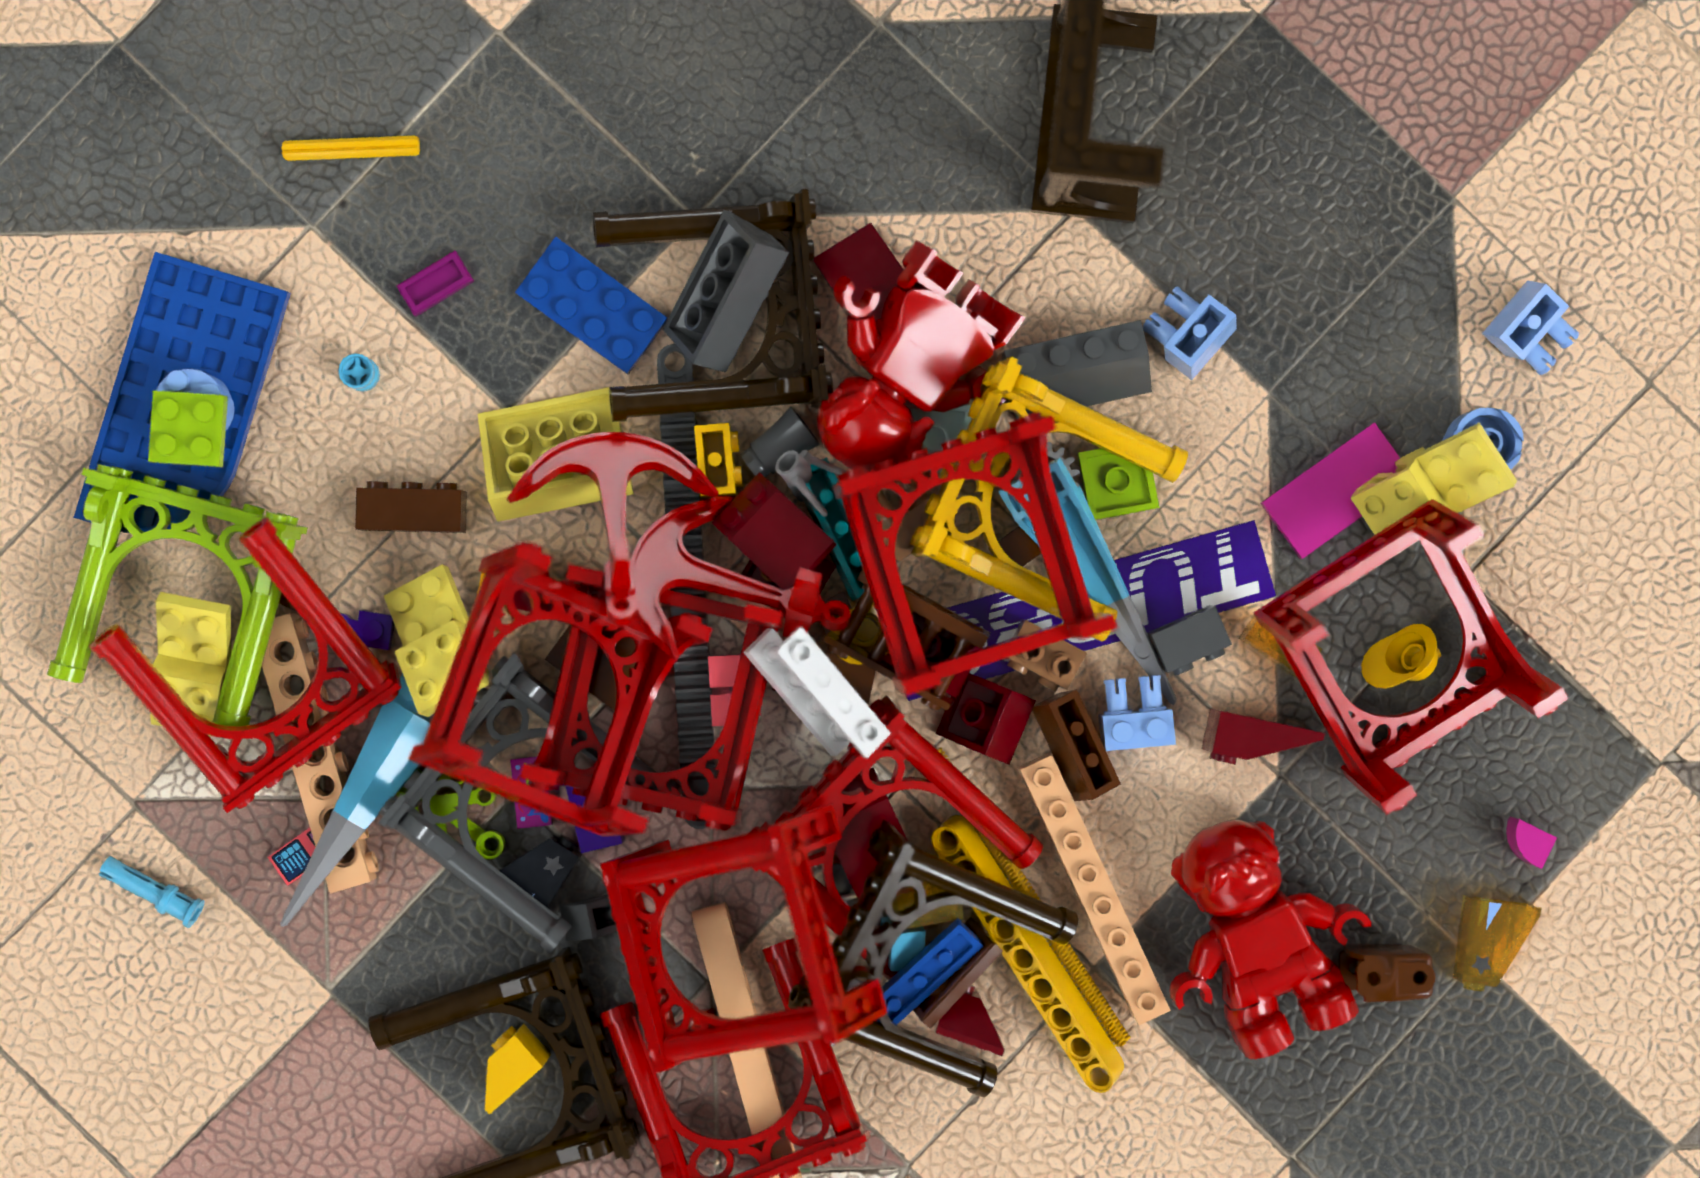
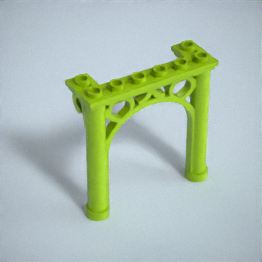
[47,464,308,726]

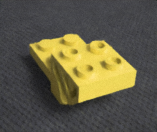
[1351,423,1517,535]
[384,564,489,717]
[150,592,233,736]

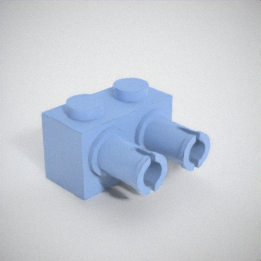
[1482,280,1579,375]
[1142,286,1237,380]
[1098,675,1176,751]

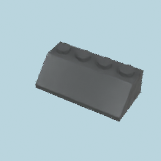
[663,210,789,372]
[1002,320,1152,420]

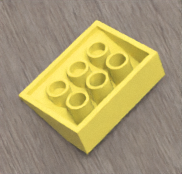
[478,386,634,522]

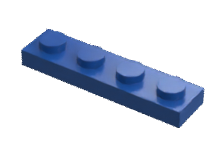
[875,918,983,1024]

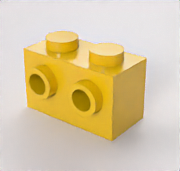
[694,423,743,498]

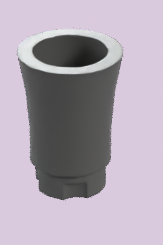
[740,406,820,477]

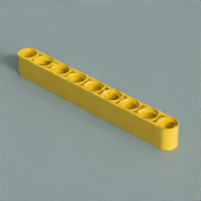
[931,815,1124,1093]

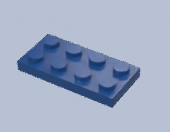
[515,236,668,375]

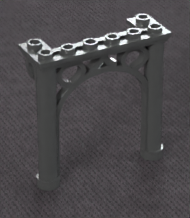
[378,653,680,954]

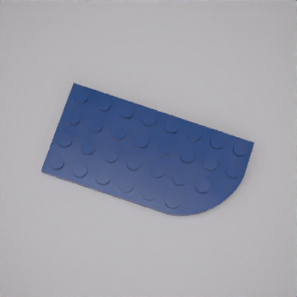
[73,252,291,534]

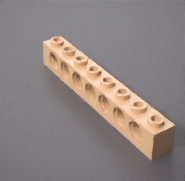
[262,613,379,894]
[1017,753,1171,1025]

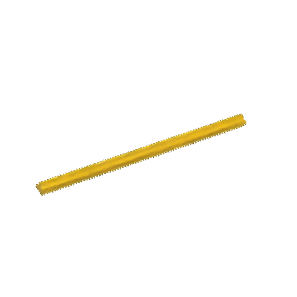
[937,747,1130,1047]

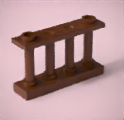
[823,569,991,711]

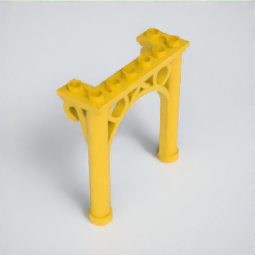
[910,357,1188,642]

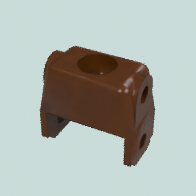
[1339,944,1436,1002]

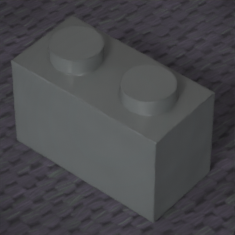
[1147,605,1232,675]

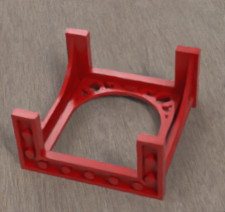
[832,412,1118,695]
[1253,499,1568,815]
[408,541,713,837]
[520,564,785,831]
[600,803,888,1073]

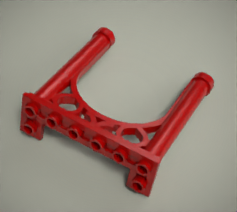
[89,518,401,813]
[749,695,1043,981]
[600,938,871,1178]

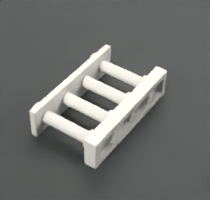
[743,627,891,758]

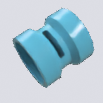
[338,353,380,392]

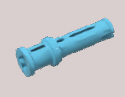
[99,856,205,928]

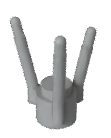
[775,450,846,517]

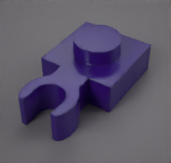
[341,610,395,650]

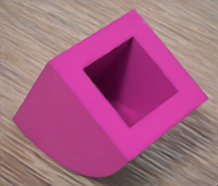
[1506,816,1557,869]

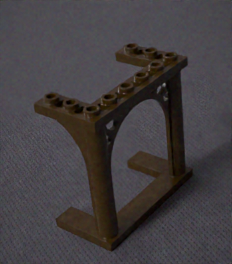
[1031,0,1180,224]

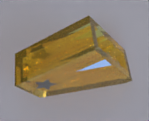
[1453,895,1542,991]

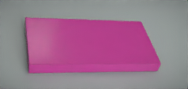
[1260,422,1400,559]

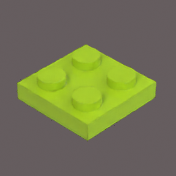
[148,391,228,467]
[1077,448,1160,520]

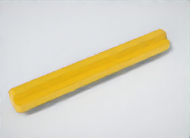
[282,135,420,161]

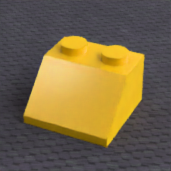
[485,1024,551,1115]

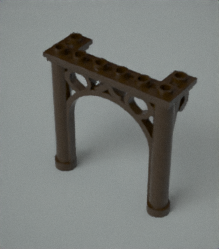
[593,189,833,422]
[788,820,1078,1097]
[368,946,640,1178]

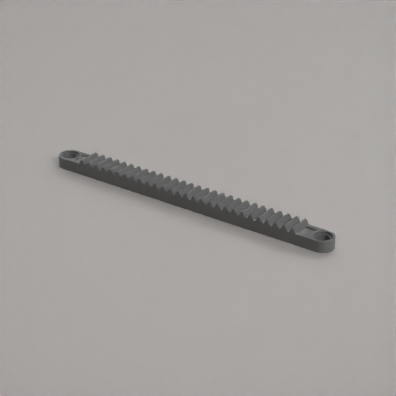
[657,344,717,829]

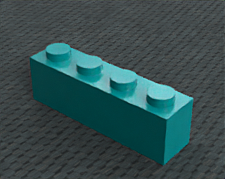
[801,457,864,602]

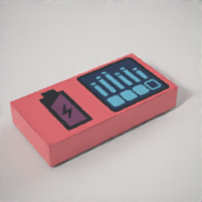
[268,827,316,886]

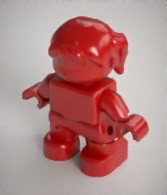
[817,240,1025,473]
[1169,820,1372,1059]

